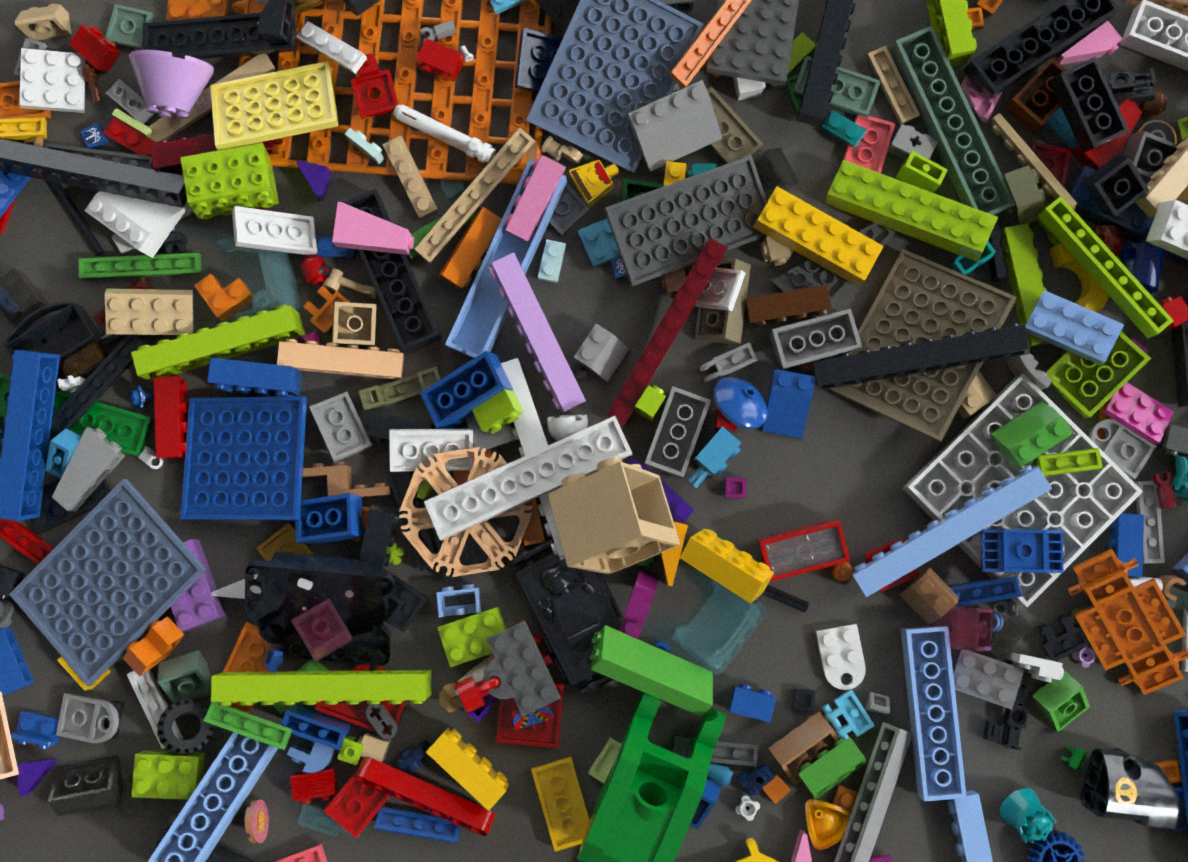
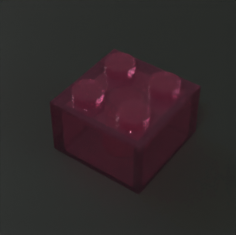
[291,599,352,662]
[949,606,993,651]

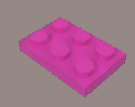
[1103,382,1174,445]

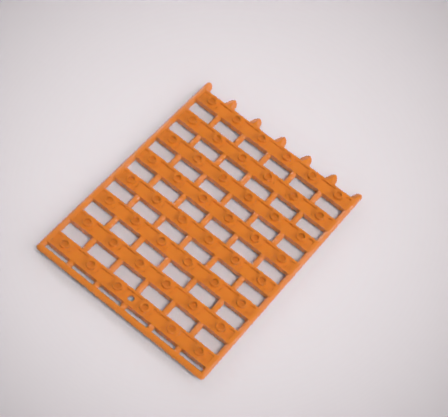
[232,0,553,185]

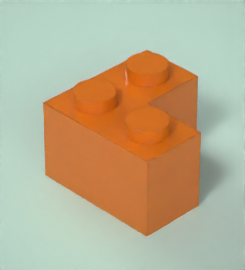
[194,274,257,322]
[123,616,185,677]

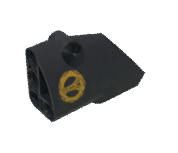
[1080,748,1187,829]

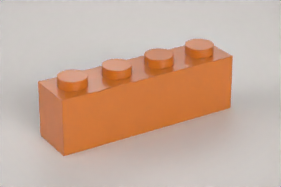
[438,207,502,289]

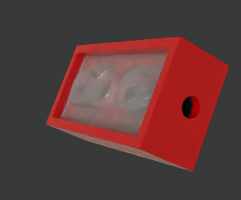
[756,518,850,582]

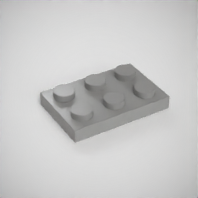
[309,392,372,463]
[953,648,1024,710]

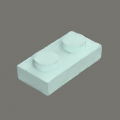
[345,128,384,164]
[538,239,566,284]

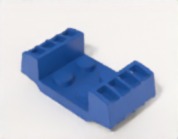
[981,529,1064,573]

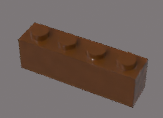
[746,284,832,326]

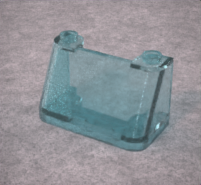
[671,580,767,675]

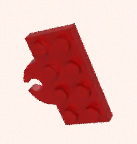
[315,664,407,734]

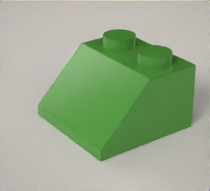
[1032,670,1090,732]

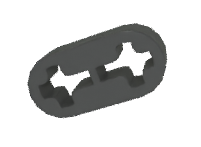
[366,703,398,739]

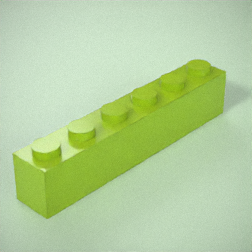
[1000,223,1050,347]

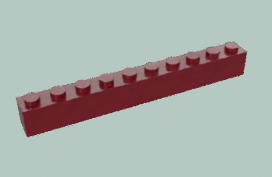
[606,238,728,426]

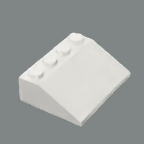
[84,191,187,258]

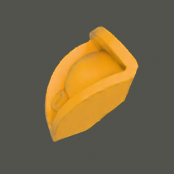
[805,799,851,850]

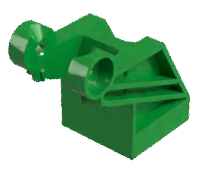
[577,692,726,862]

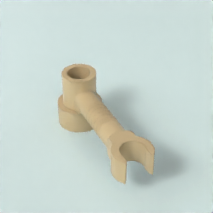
[322,268,377,299]

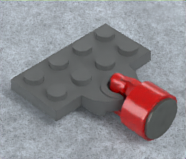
[454,621,561,717]

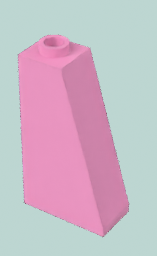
[332,202,414,255]

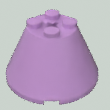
[129,50,214,118]

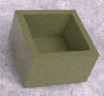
[1004,165,1046,225]

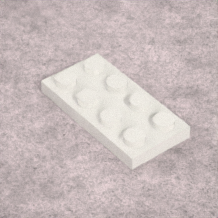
[232,206,317,255]
[389,428,473,472]

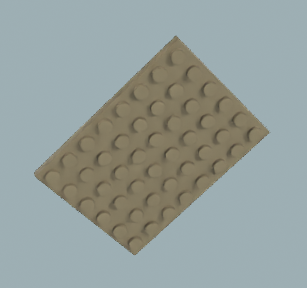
[828,249,1017,443]

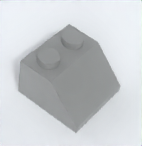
[574,324,630,383]

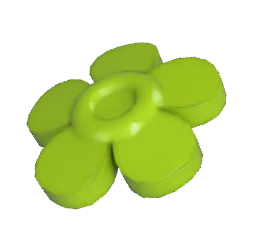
[388,542,404,565]

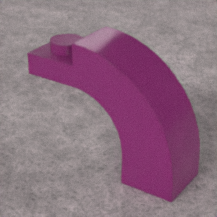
[619,569,659,639]

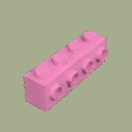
[505,155,566,241]

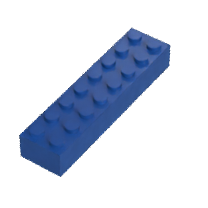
[0,350,60,521]

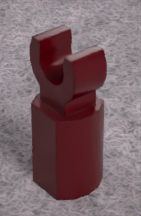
[1152,472,1176,509]

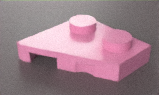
[960,76,1002,123]

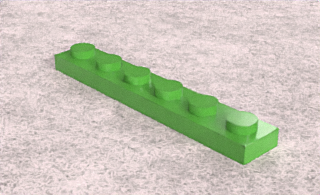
[79,253,201,280]

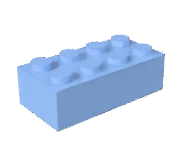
[1025,290,1124,366]

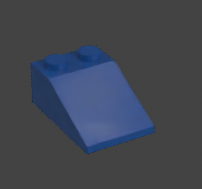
[762,369,816,439]

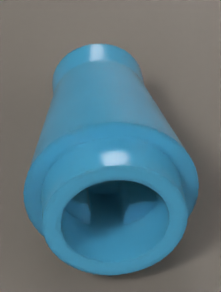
[707,763,733,787]

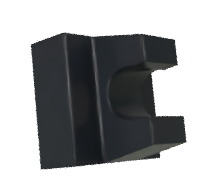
[163,232,188,254]

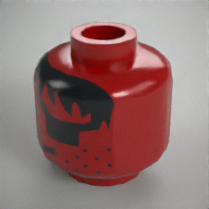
[300,254,329,286]

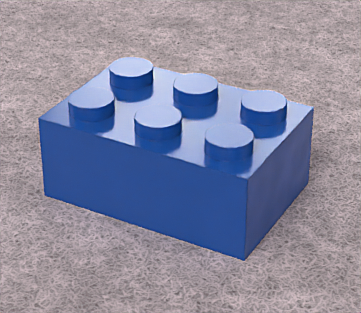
[295,493,364,545]

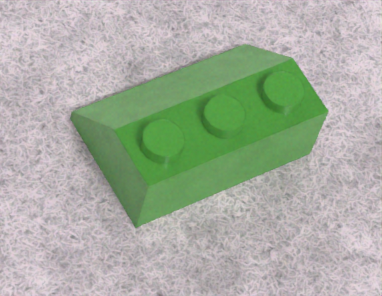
[990,401,1073,469]
[798,737,866,800]

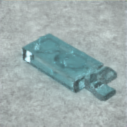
[297,803,352,837]

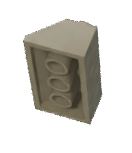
[694,259,751,344]

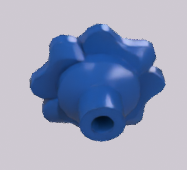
[130,385,152,409]

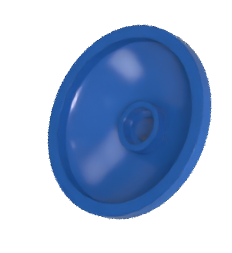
[713,377,768,429]

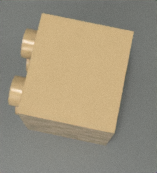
[548,457,680,574]

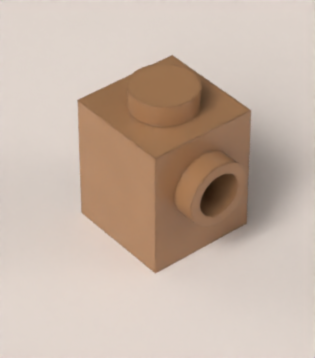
[660,267,686,297]

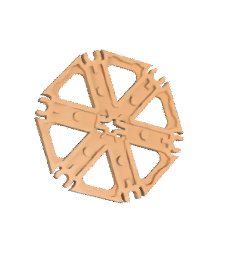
[399,447,533,577]

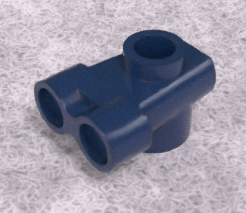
[397,740,431,773]
[738,764,775,798]

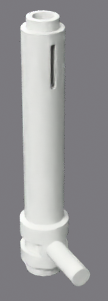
[393,104,496,163]

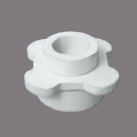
[735,795,760,821]

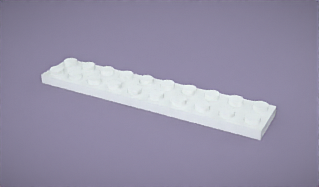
[424,416,633,541]

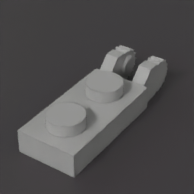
[698,342,758,383]

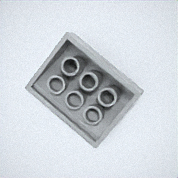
[626,80,722,172]

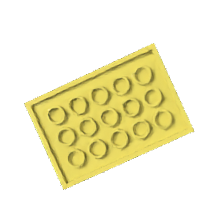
[210,61,339,151]

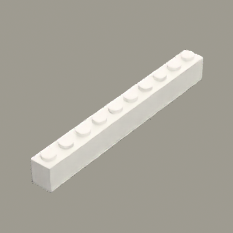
[501,358,565,560]

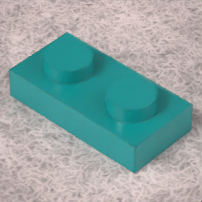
[822,110,866,149]

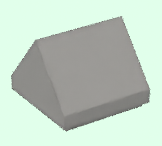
[865,692,890,715]

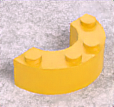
[1049,243,1109,313]

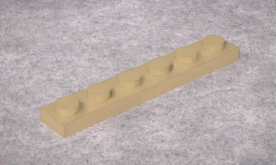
[991,113,1077,210]

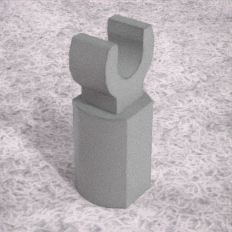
[420,20,457,41]

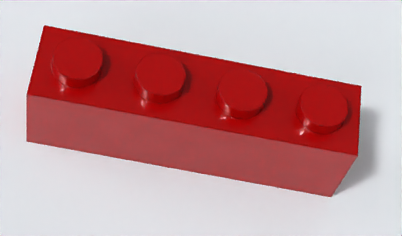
[154,376,188,460]

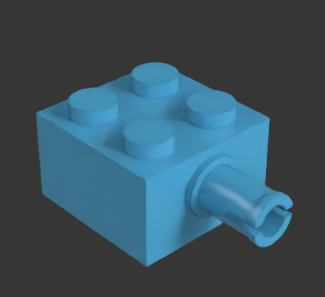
[687,426,741,489]

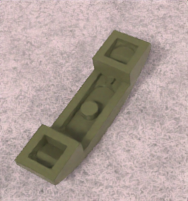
[358,367,441,411]

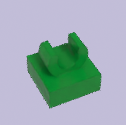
[1061,746,1088,772]

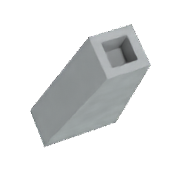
[52,427,125,511]

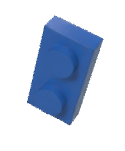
[316,236,356,260]

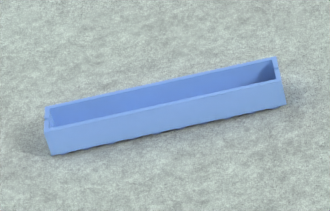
[445,160,567,359]

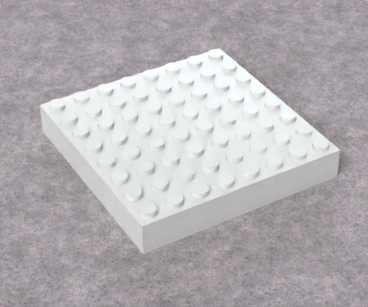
[902,373,1143,607]

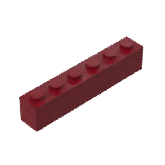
[150,134,279,173]

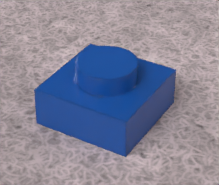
[264,645,284,673]

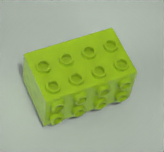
[181,143,279,219]

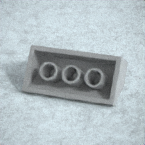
[769,309,862,369]

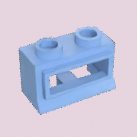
[436,584,482,617]

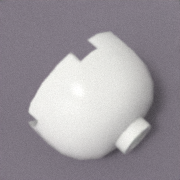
[547,414,588,441]

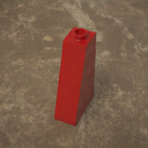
[1071,99,1142,171]

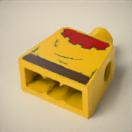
[569,160,619,207]

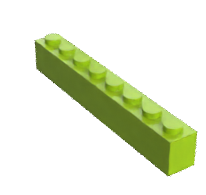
[1037,196,1174,338]

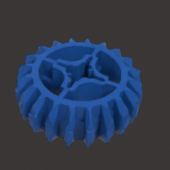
[1027,830,1086,862]

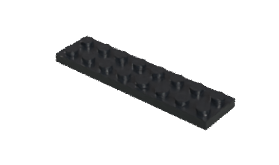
[142,11,296,59]

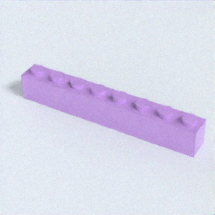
[488,252,586,412]

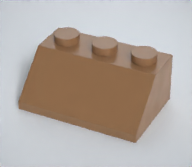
[768,712,839,786]

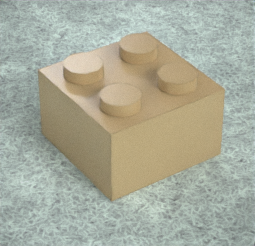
[332,302,376,345]

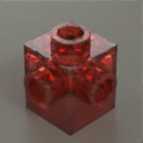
[1095,225,1124,256]

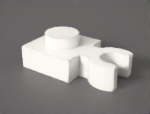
[57,376,86,394]

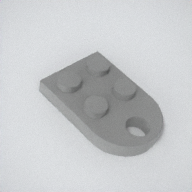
[1088,419,1156,480]
[56,693,119,743]

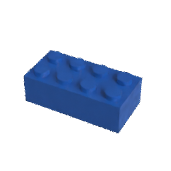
[420,351,513,429]
[207,358,302,397]

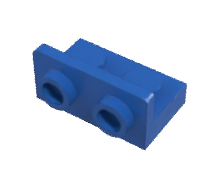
[10,710,60,749]

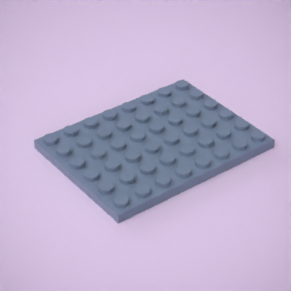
[526,0,704,173]
[9,479,207,686]

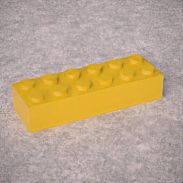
[753,186,884,287]

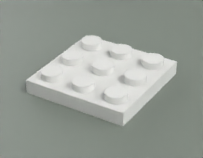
[19,48,86,113]

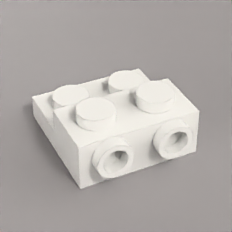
[1006,651,1064,682]

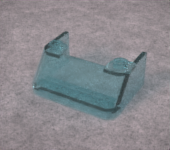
[217,236,300,319]

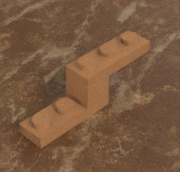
[302,462,393,498]

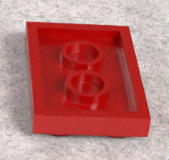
[324,771,390,839]

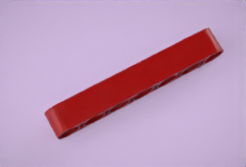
[354,757,495,836]

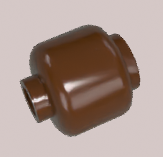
[1136,90,1167,116]

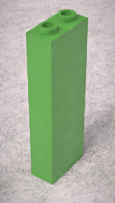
[590,625,713,716]

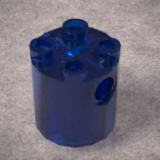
[1120,239,1165,294]

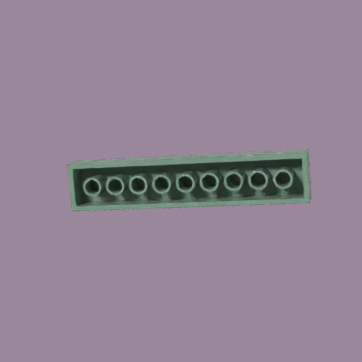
[890,26,1016,216]

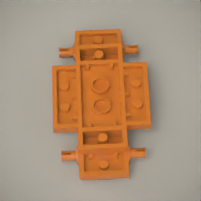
[1067,549,1188,695]

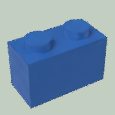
[728,683,776,722]

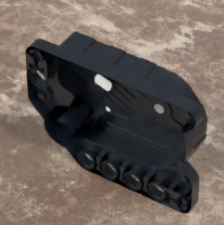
[245,551,395,666]

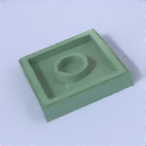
[105,4,155,50]

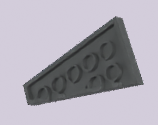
[770,223,896,319]

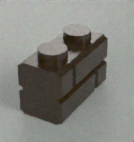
[59,341,108,378]

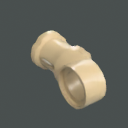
[541,136,583,165]

